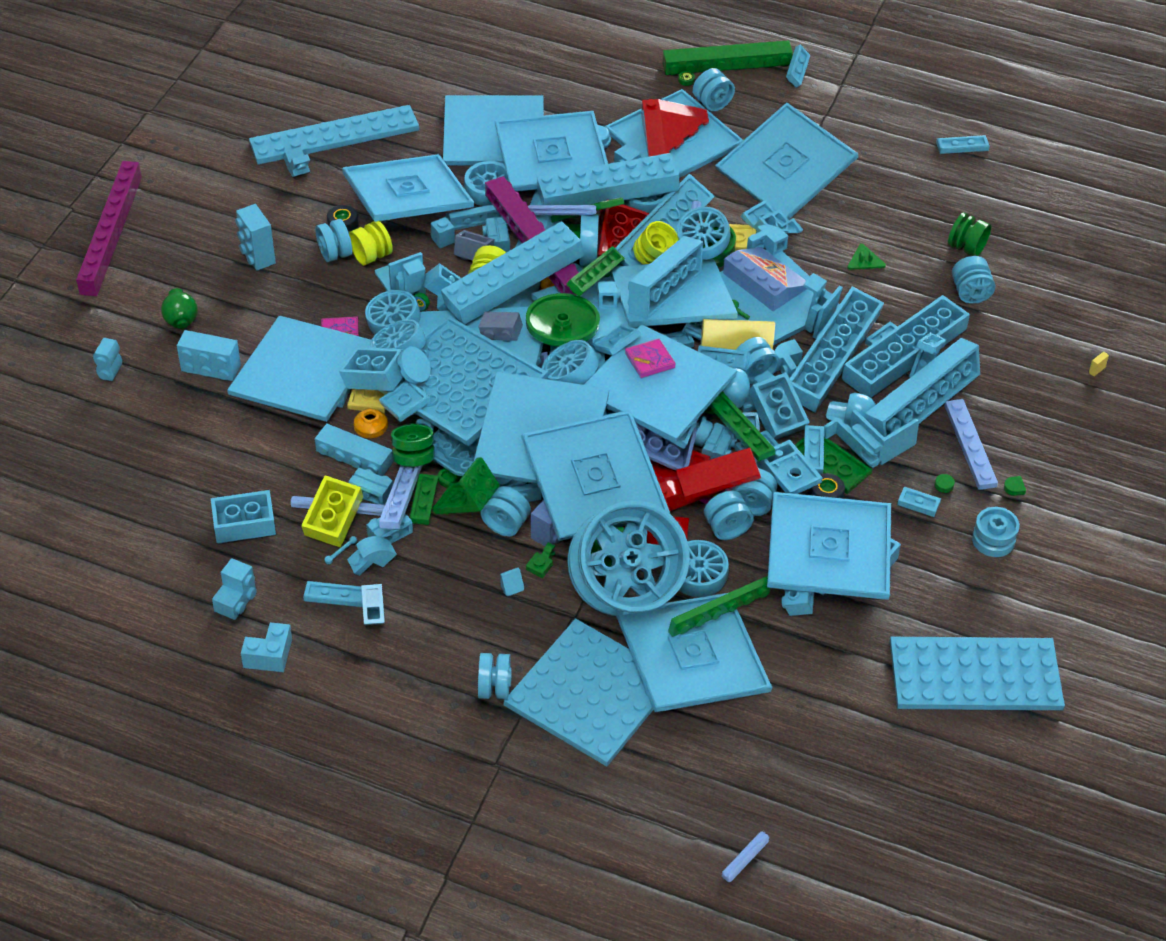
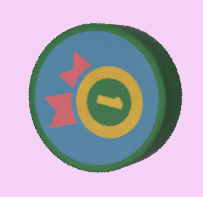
[414,292,430,311]

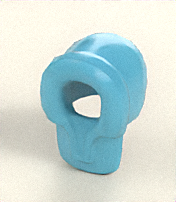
[722,368,750,408]
[826,393,876,427]

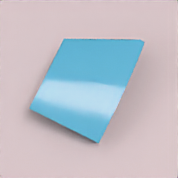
[740,200,803,233]

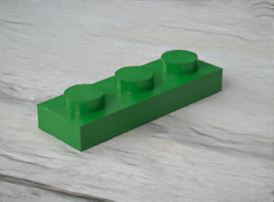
[410,474,439,525]

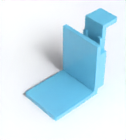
[375,252,426,296]
[804,273,868,345]
[824,409,919,468]

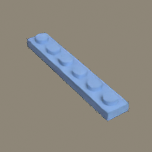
[945,399,998,490]
[379,465,423,530]

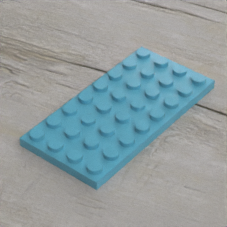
[890,637,1065,710]

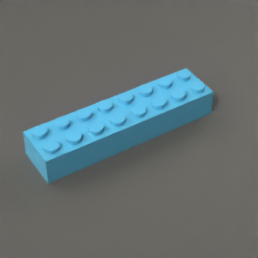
[537,153,679,205]
[441,221,584,325]
[790,286,884,412]
[842,295,970,398]
[865,338,980,437]

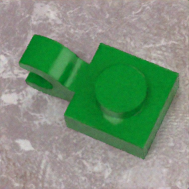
[526,542,556,579]

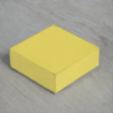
[1089,352,1109,376]

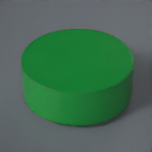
[934,474,955,493]

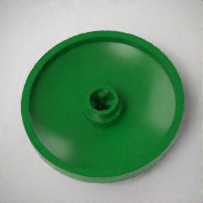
[526,293,600,346]

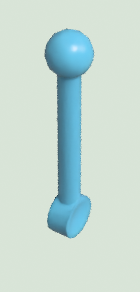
[325,536,357,564]

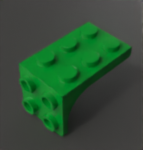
[432,457,500,514]

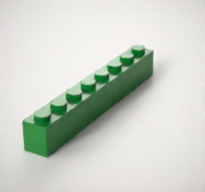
[662,40,793,75]

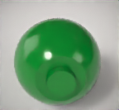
[161,288,198,329]

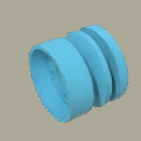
[952,256,996,303]

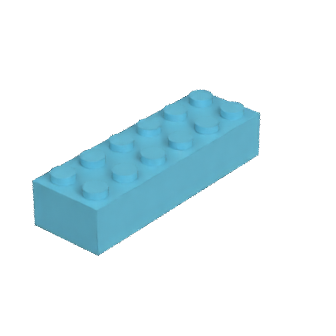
[627,236,703,319]

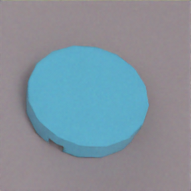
[397,347,431,384]

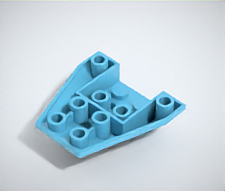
[433,428,480,476]

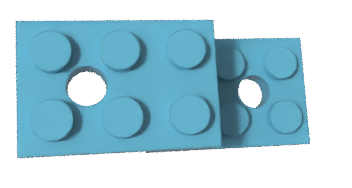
[735,430,822,494]

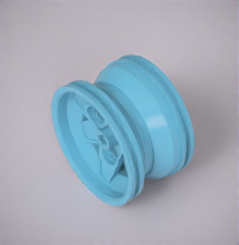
[567,500,690,616]

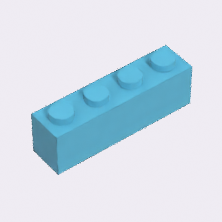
[315,423,393,476]

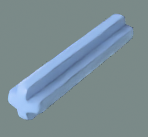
[722,831,769,882]

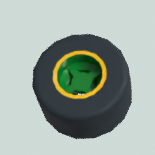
[327,205,358,233]
[809,473,845,499]

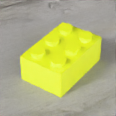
[301,476,363,548]

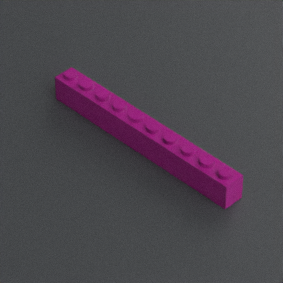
[76,161,142,296]
[485,176,579,295]

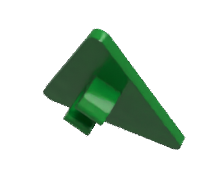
[848,244,886,270]

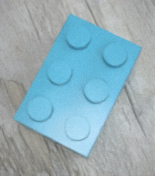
[235,204,276,271]
[177,330,241,381]
[339,347,403,391]
[749,372,810,440]
[211,490,276,543]

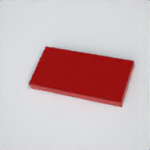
[676,448,761,501]

